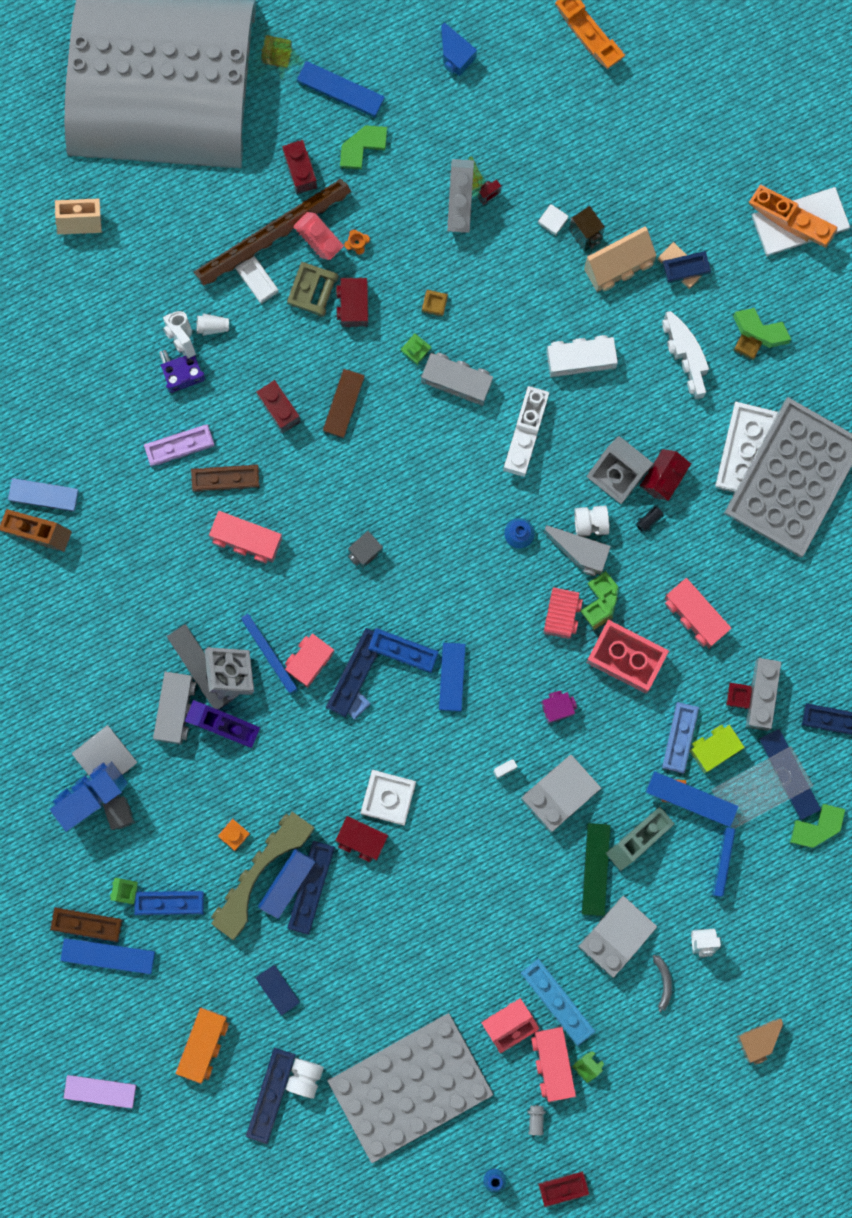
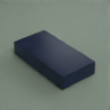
[662,251,711,284]
[256,965,300,1016]

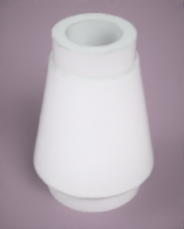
[197,314,229,336]

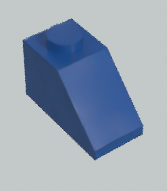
[441,22,477,76]

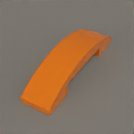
[555,0,625,69]

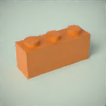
[175,1007,230,1084]

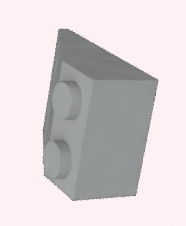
[520,755,601,833]
[577,896,657,978]

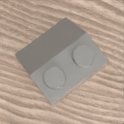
[586,436,654,504]

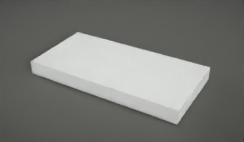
[752,187,850,257]
[715,402,778,493]

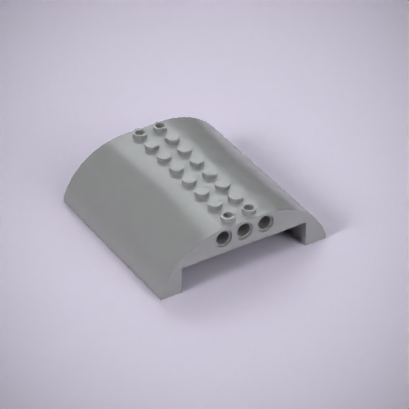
[65,0,257,169]

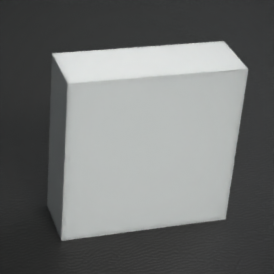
[538,204,569,236]
[493,760,518,779]

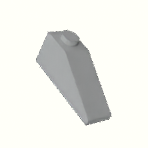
[544,525,610,576]

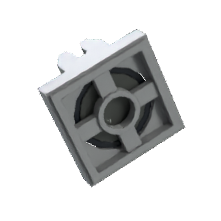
[205,647,254,700]

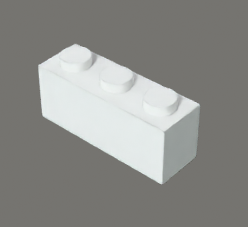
[546,335,617,377]

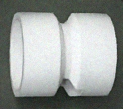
[574,505,609,537]
[286,1058,324,1099]

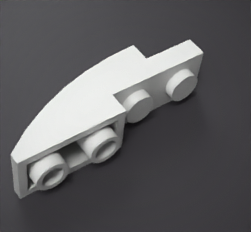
[662,311,709,399]
[503,386,549,477]

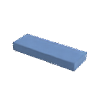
[8,478,79,512]
[662,702,699,774]

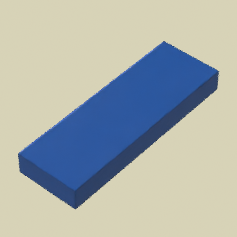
[367,628,439,673]
[439,642,465,712]
[712,827,736,897]
[258,849,315,919]
[135,891,204,915]

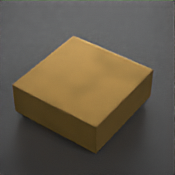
[422,289,448,317]
[734,334,762,360]

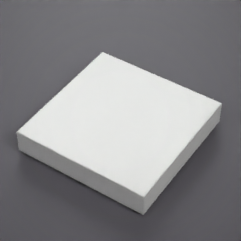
[360,770,416,826]

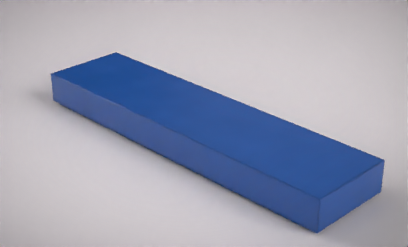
[297,61,385,118]
[241,614,298,695]
[645,771,739,827]
[60,938,155,974]

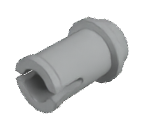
[527,1105,546,1135]

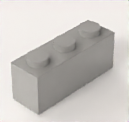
[447,159,474,233]
[421,353,493,406]
[745,658,781,731]
[153,672,196,745]

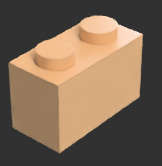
[55,199,102,235]

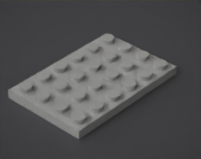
[723,397,852,557]
[328,1013,493,1163]

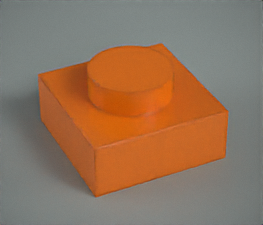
[218,819,250,851]

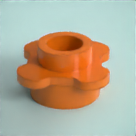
[344,230,370,255]

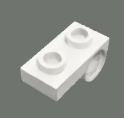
[163,311,196,358]
[691,929,721,957]

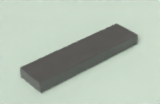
[166,624,235,710]

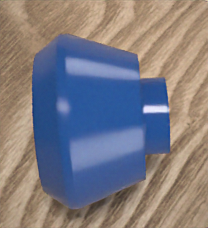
[504,518,535,549]

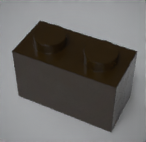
[569,206,605,251]

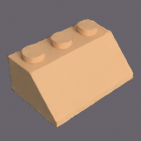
[584,226,656,292]

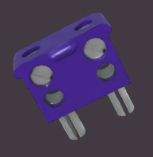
[159,350,206,393]

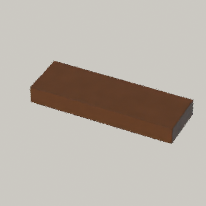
[323,369,365,439]
[191,465,260,492]
[50,907,123,942]

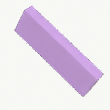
[144,424,214,467]
[64,1075,136,1108]

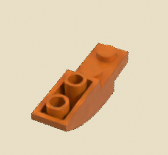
[749,185,838,248]

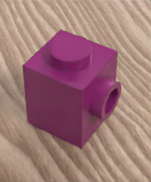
[541,690,577,724]

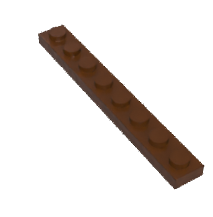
[193,178,352,286]

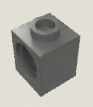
[348,531,383,568]
[103,794,135,831]

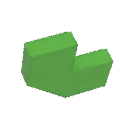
[340,125,387,170]
[733,308,791,348]
[581,571,619,630]
[790,804,845,848]

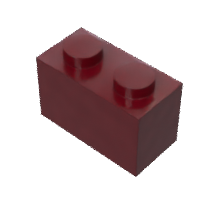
[282,140,317,195]
[336,278,368,327]
[256,380,301,434]
[640,449,692,501]
[335,816,388,863]

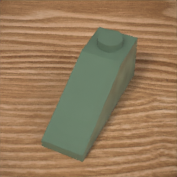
[606,807,674,871]

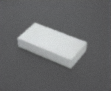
[235,256,279,304]

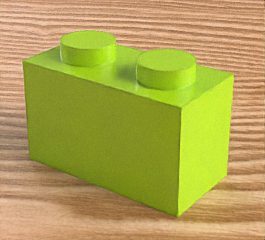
[690,724,745,774]

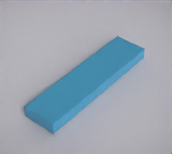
[521,959,596,1046]

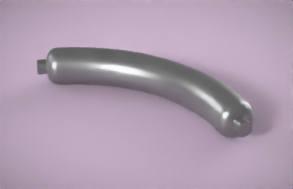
[652,955,672,1012]

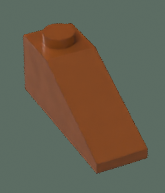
[0,509,72,552]

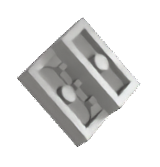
[72,725,137,776]

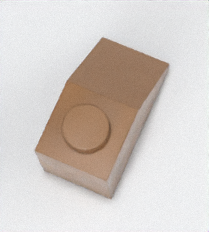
[736,1018,783,1065]

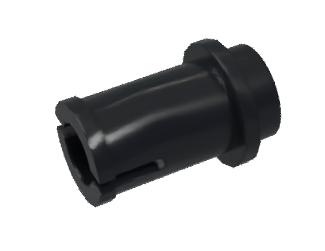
[636,506,664,534]

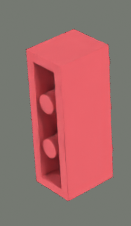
[209,511,283,564]
[664,578,731,648]
[531,1027,576,1102]

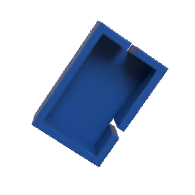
[50,761,128,832]

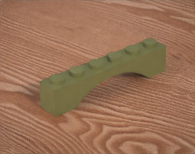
[211,812,315,940]

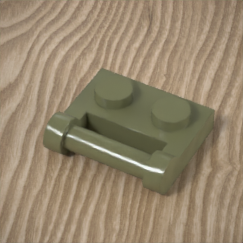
[287,262,339,317]

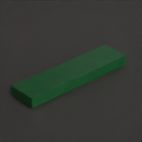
[581,823,610,916]

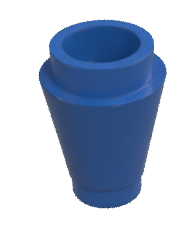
[483,1169,506,1193]

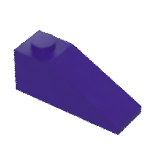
[185,700,260,748]

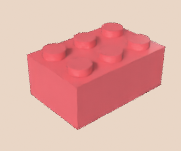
[586,620,669,694]

